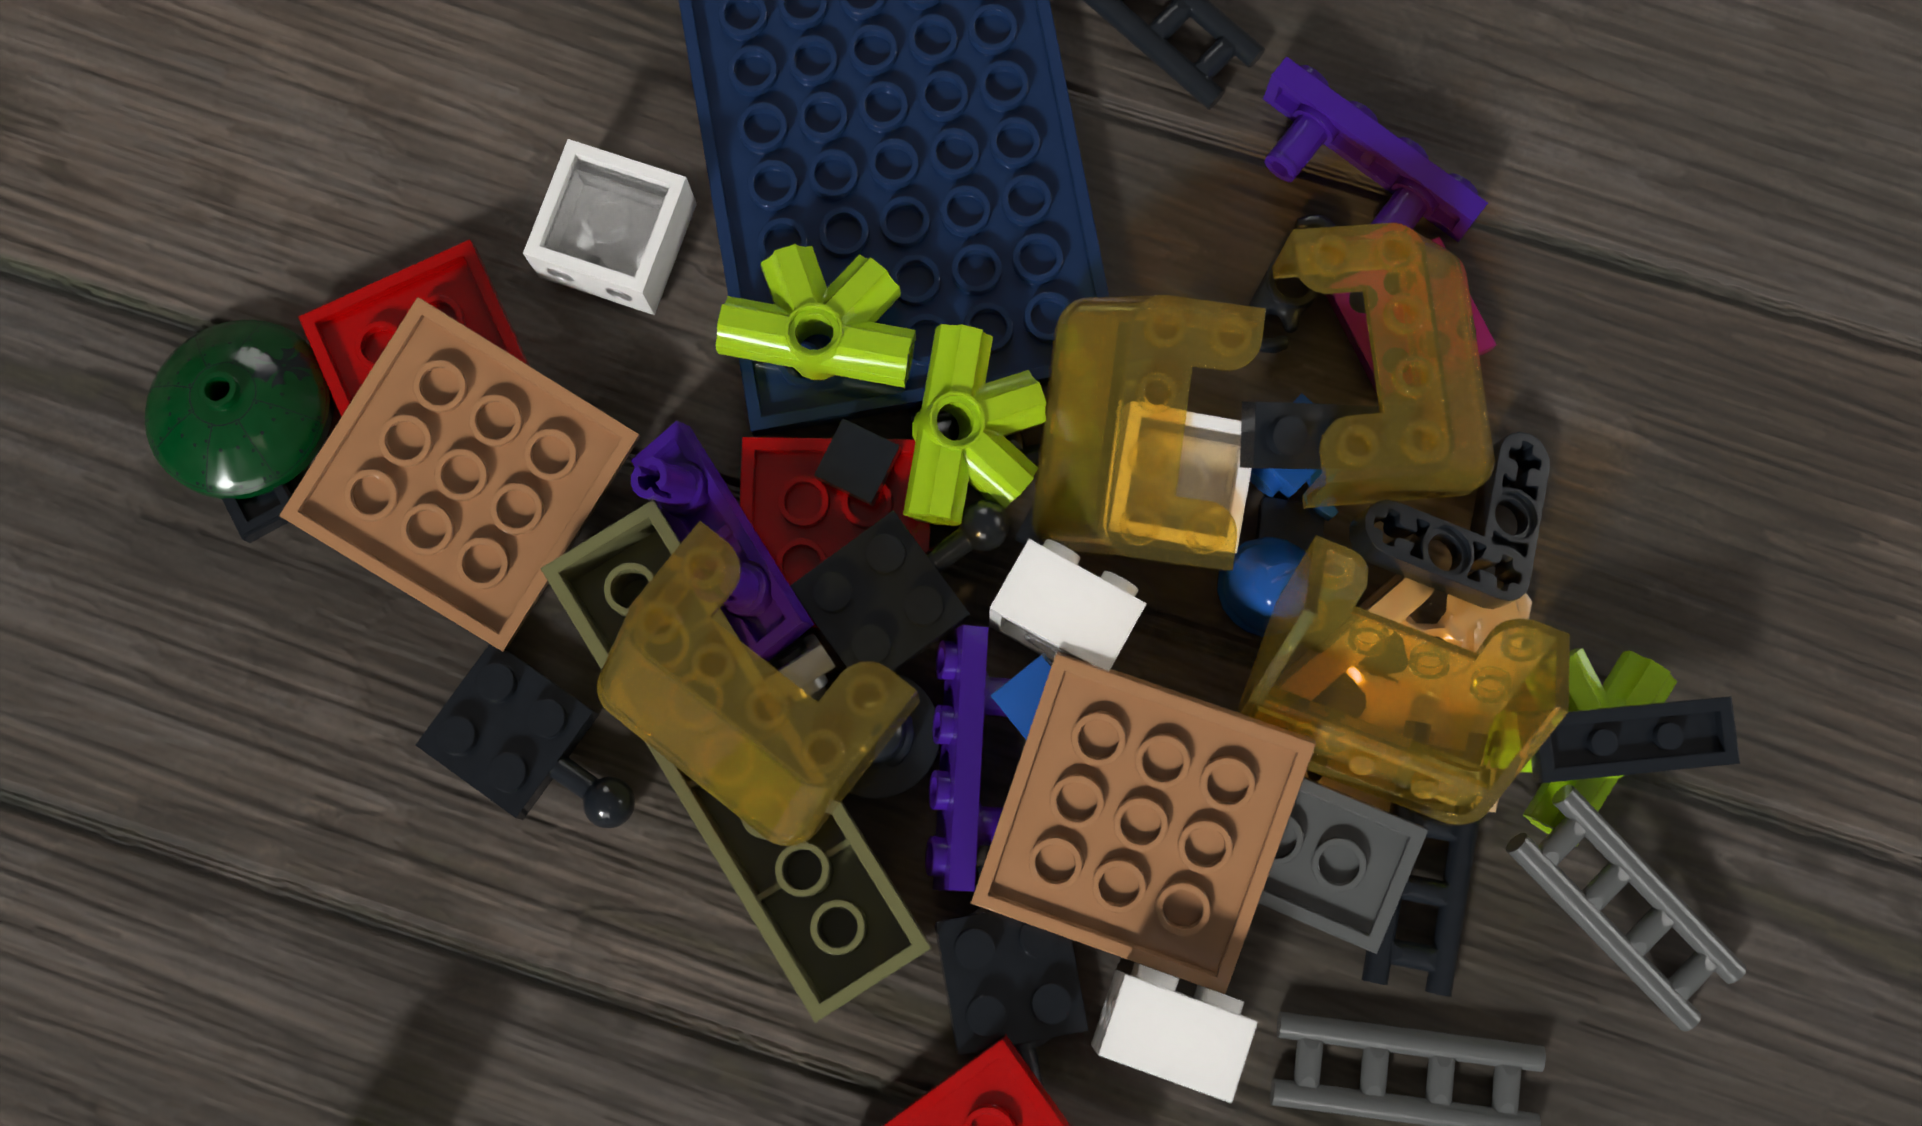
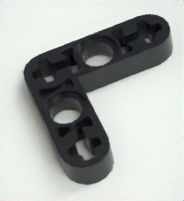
[1349,432,1550,609]

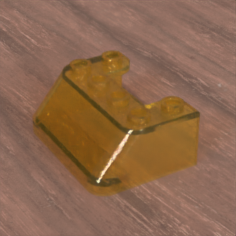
[1272,223,1495,508]
[1031,295,1266,571]
[597,521,920,847]
[1238,536,1570,825]

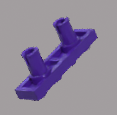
[1263,56,1488,255]
[631,421,814,664]
[925,625,1011,892]

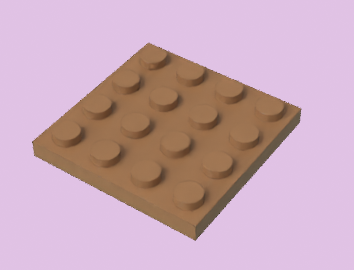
[279,297,641,652]
[971,650,1316,994]

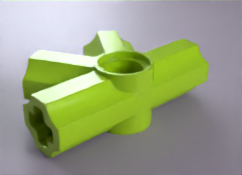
[715,244,916,388]
[903,324,1047,526]
[1495,648,1678,847]

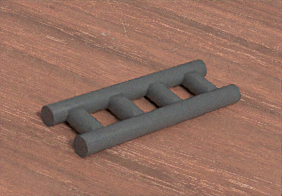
[1506,784,1746,1031]
[1270,1011,1546,1126]

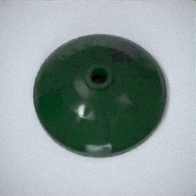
[145,320,334,499]

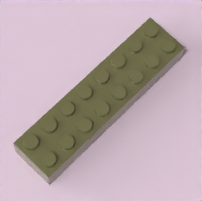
[540,500,932,1023]

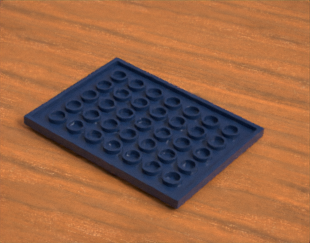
[679,0,1123,437]

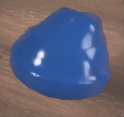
[1217,537,1356,638]

